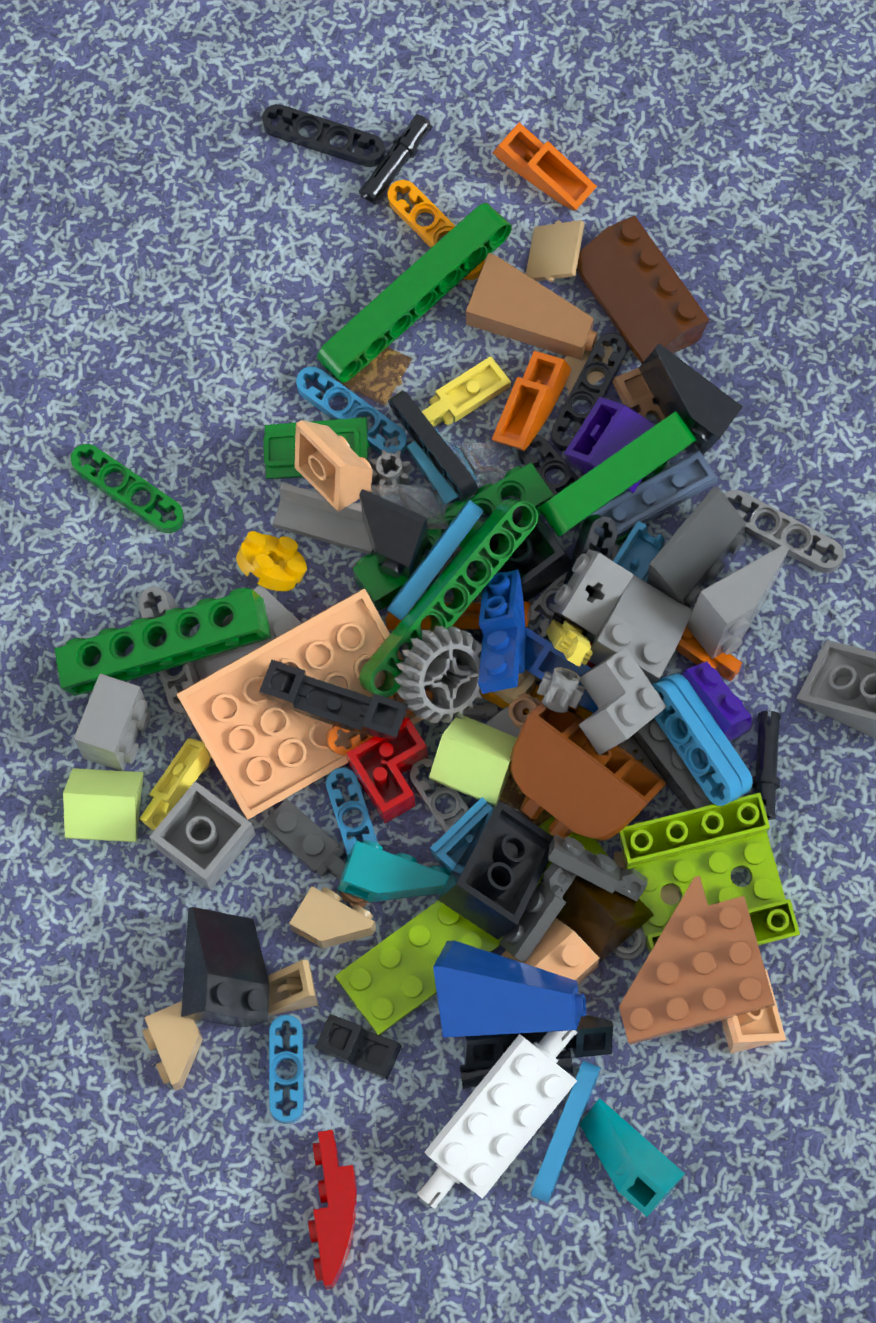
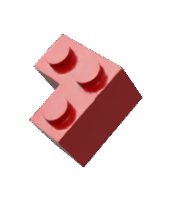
[346,717,428,824]

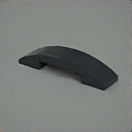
[259,660,408,740]
[464,1015,614,1069]

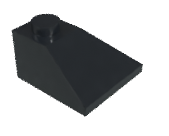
[359,489,429,578]

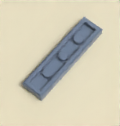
[581,450,718,549]

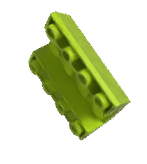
[619,793,800,954]

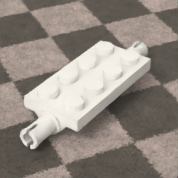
[417,1030,578,1209]

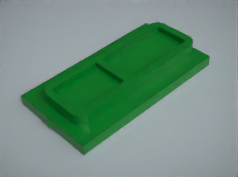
[263,417,369,479]

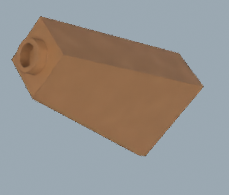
[466,253,598,360]

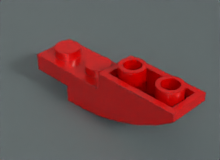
[308,1130,357,1289]

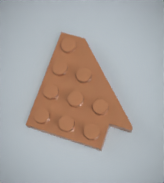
[619,876,775,1045]

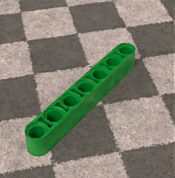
[317,203,512,383]
[359,499,538,697]

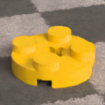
[236,531,307,591]

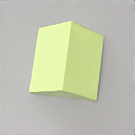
[429,715,517,806]
[63,768,144,842]

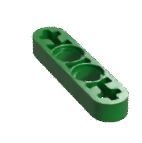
[70,444,185,533]

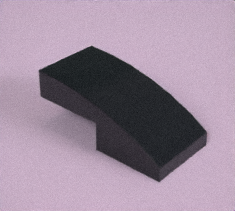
[315,1014,402,1080]

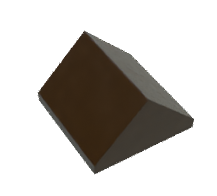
[556,875,654,963]

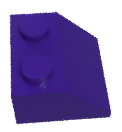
[682,661,752,741]

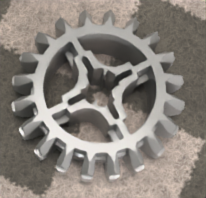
[394,626,483,723]

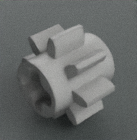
[370,450,411,494]
[537,667,585,713]

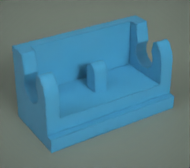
[613,521,665,582]
[430,797,492,873]

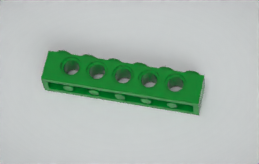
[352,463,554,611]
[54,588,271,696]

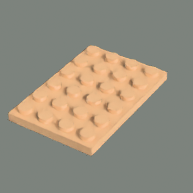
[176,589,424,820]

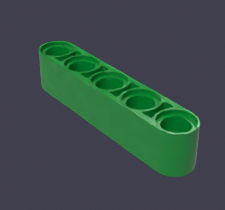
[538,411,697,537]

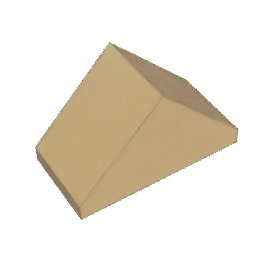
[268,960,318,1016]

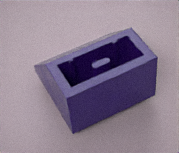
[564,397,655,493]

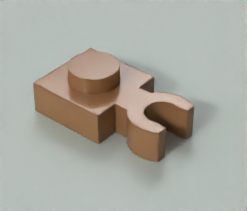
[612,367,665,423]

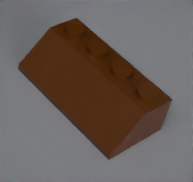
[576,215,709,364]

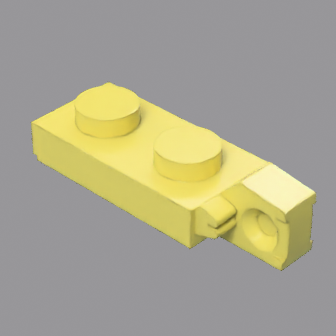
[422,356,511,427]
[546,619,593,667]
[139,738,211,831]

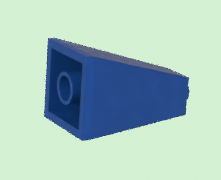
[433,940,586,1038]

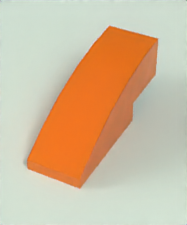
[492,122,597,212]
[491,351,572,451]

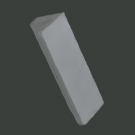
[272,483,374,554]

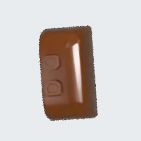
[509,703,666,841]

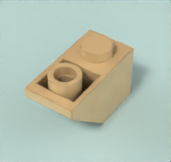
[289,886,376,948]
[142,1001,203,1091]

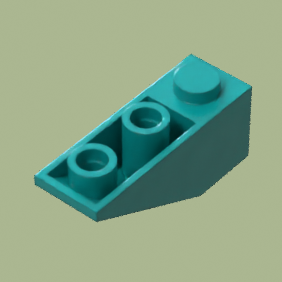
[337,840,451,902]
[579,1098,685,1217]

